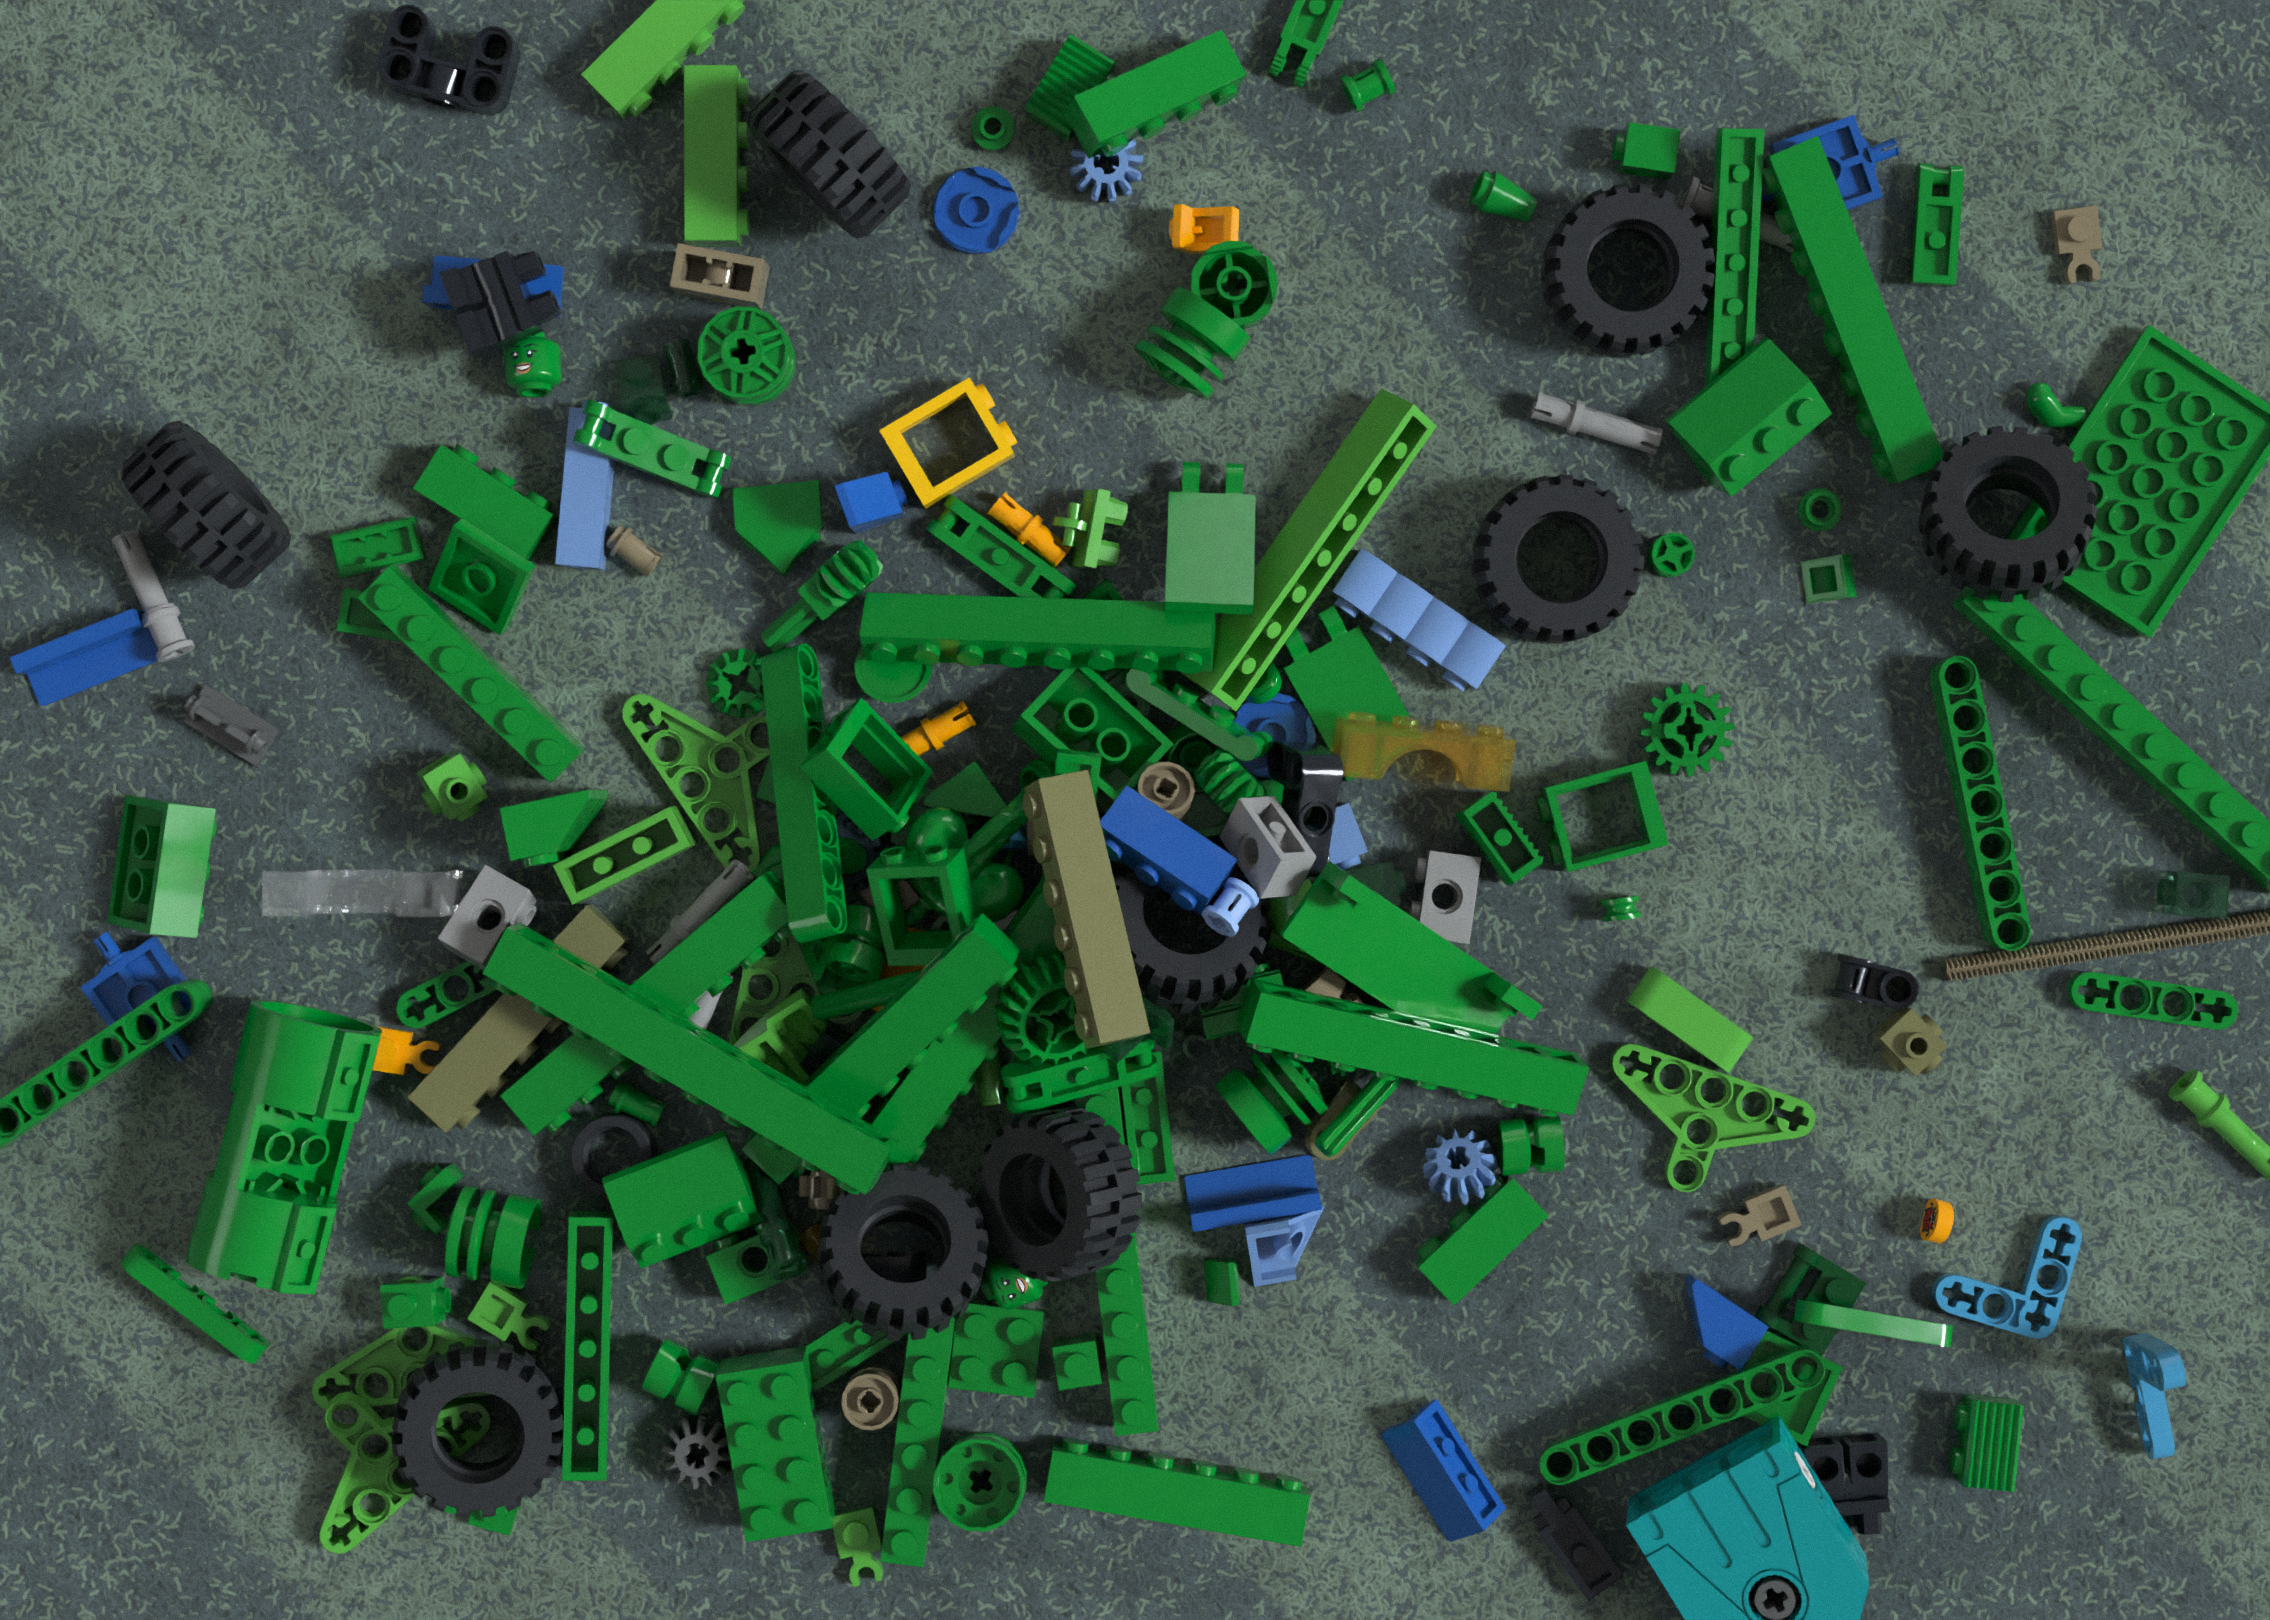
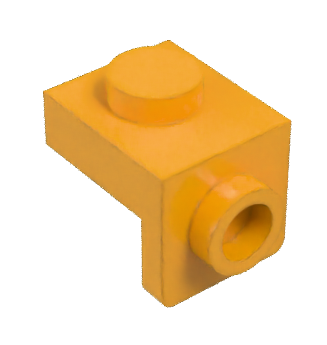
[1169,204,1239,254]

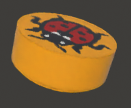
[1920,1198,1954,1244]

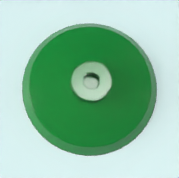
[854,646,932,703]

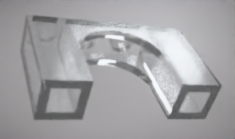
[262,869,463,917]

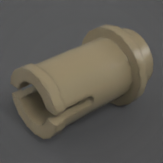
[605,525,664,577]

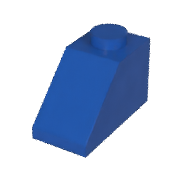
[834,472,909,534]
[1685,1274,1769,1371]

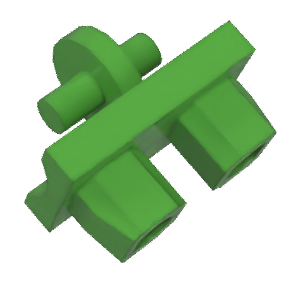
[1053,488,1128,568]

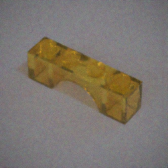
[1333,712,1516,792]

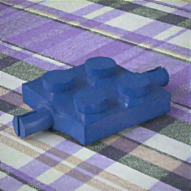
[1761,115,1899,211]
[80,932,193,1063]

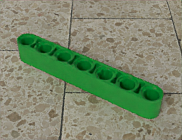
[761,643,847,943]
[1930,656,2031,951]
[0,978,213,1151]
[1539,1346,1825,1485]

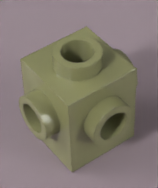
[1870,1007,1948,1076]

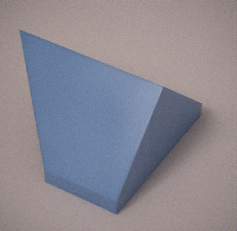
[1243,1206,1325,1287]

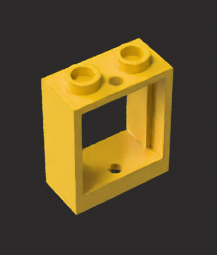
[879,377,1018,509]

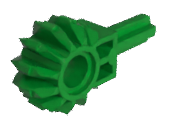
[761,540,883,652]

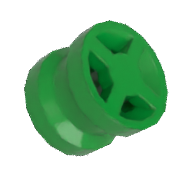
[1647,532,1695,578]

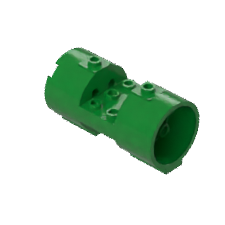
[185,1000,382,1295]

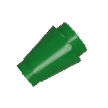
[1469,170,1537,222]

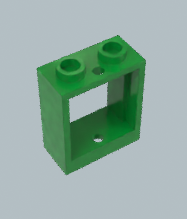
[799,697,933,841]
[1536,761,1669,872]
[866,844,979,966]

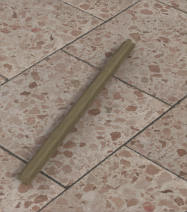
[1943,910,2270,982]

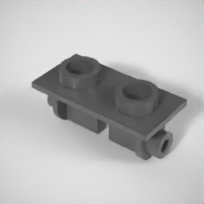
[183,684,280,767]

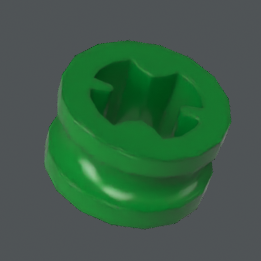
[1600,895,1642,922]

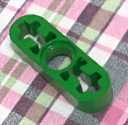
[396,961,497,1028]

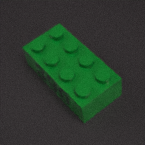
[715,1346,836,1542]

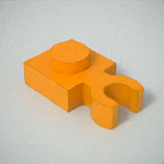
[373,1025,442,1075]

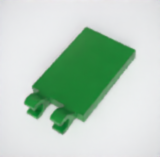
[1164,461,1256,615]
[1283,605,1423,782]

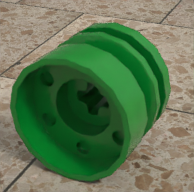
[1134,286,1250,401]
[697,306,796,406]
[1214,1049,1329,1155]
[445,1185,542,1289]
[933,1432,1028,1532]

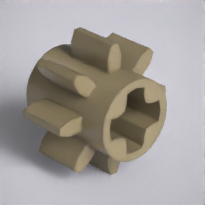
[798,1170,844,1210]

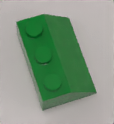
[1665,337,1832,497]
[1011,667,1174,815]
[499,790,609,867]
[107,794,216,938]
[602,1130,763,1269]

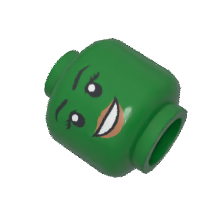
[504,332,562,398]
[981,1252,1048,1310]

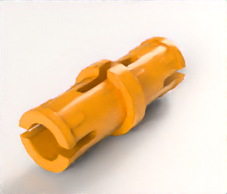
[988,492,1072,569]
[900,700,977,756]

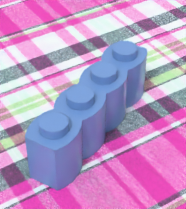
[1331,548,1506,692]

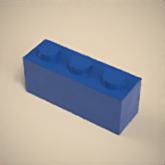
[1100,786,1237,916]

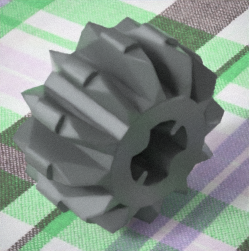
[661,1414,731,1490]

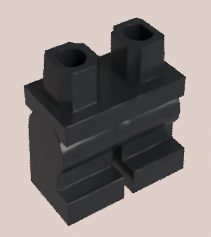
[439,251,561,358]
[1797,1433,1890,1535]

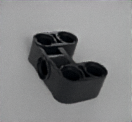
[378,4,520,116]
[1267,741,1343,877]

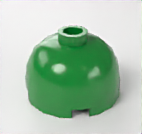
[1190,241,1277,330]

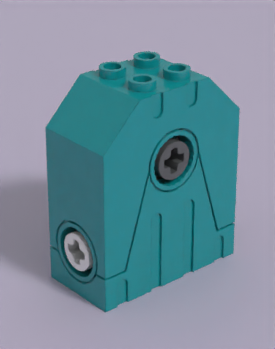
[1626,1415,1869,1620]

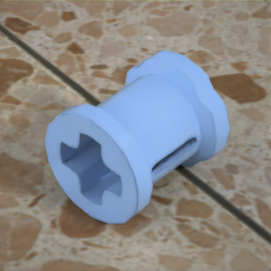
[1202,877,1259,937]

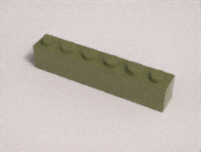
[1023,770,1150,1049]
[408,904,630,1133]

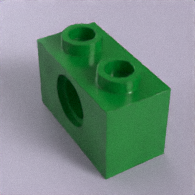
[706,1216,810,1305]

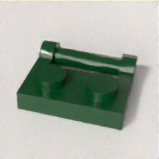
[1754,1242,1866,1356]

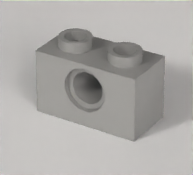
[1219,796,1316,899]
[1409,850,1481,944]
[438,865,537,970]

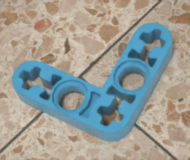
[1931,1215,2082,1339]
[2122,1333,2186,1460]

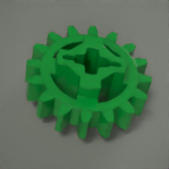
[1638,682,1735,777]

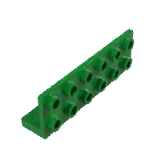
[1280,861,1543,1034]

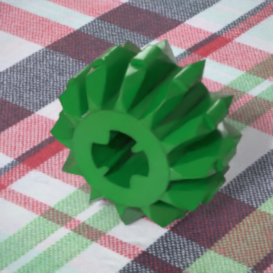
[1194,748,1268,816]

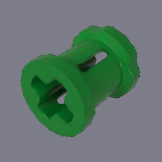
[1339,58,1396,113]

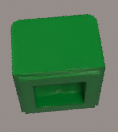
[1800,554,1857,604]
[1204,1257,1240,1306]

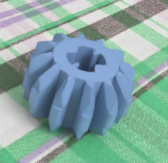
[1070,139,1143,203]
[1423,1128,1498,1205]

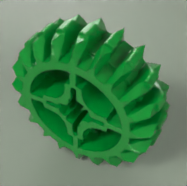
[994,951,1087,1067]

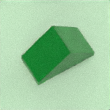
[923,761,1007,817]

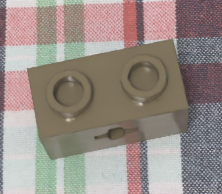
[670,243,770,310]

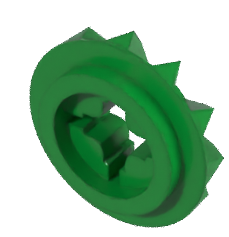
[705,648,765,718]

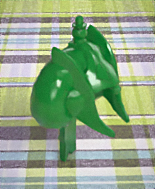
[896,787,1029,930]

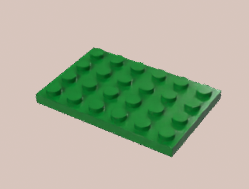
[2004,325,2270,639]

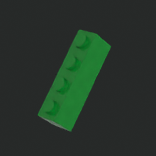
[1064,29,1247,159]

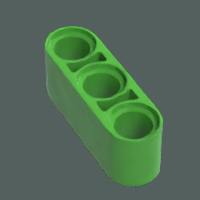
[1626,966,1753,1074]

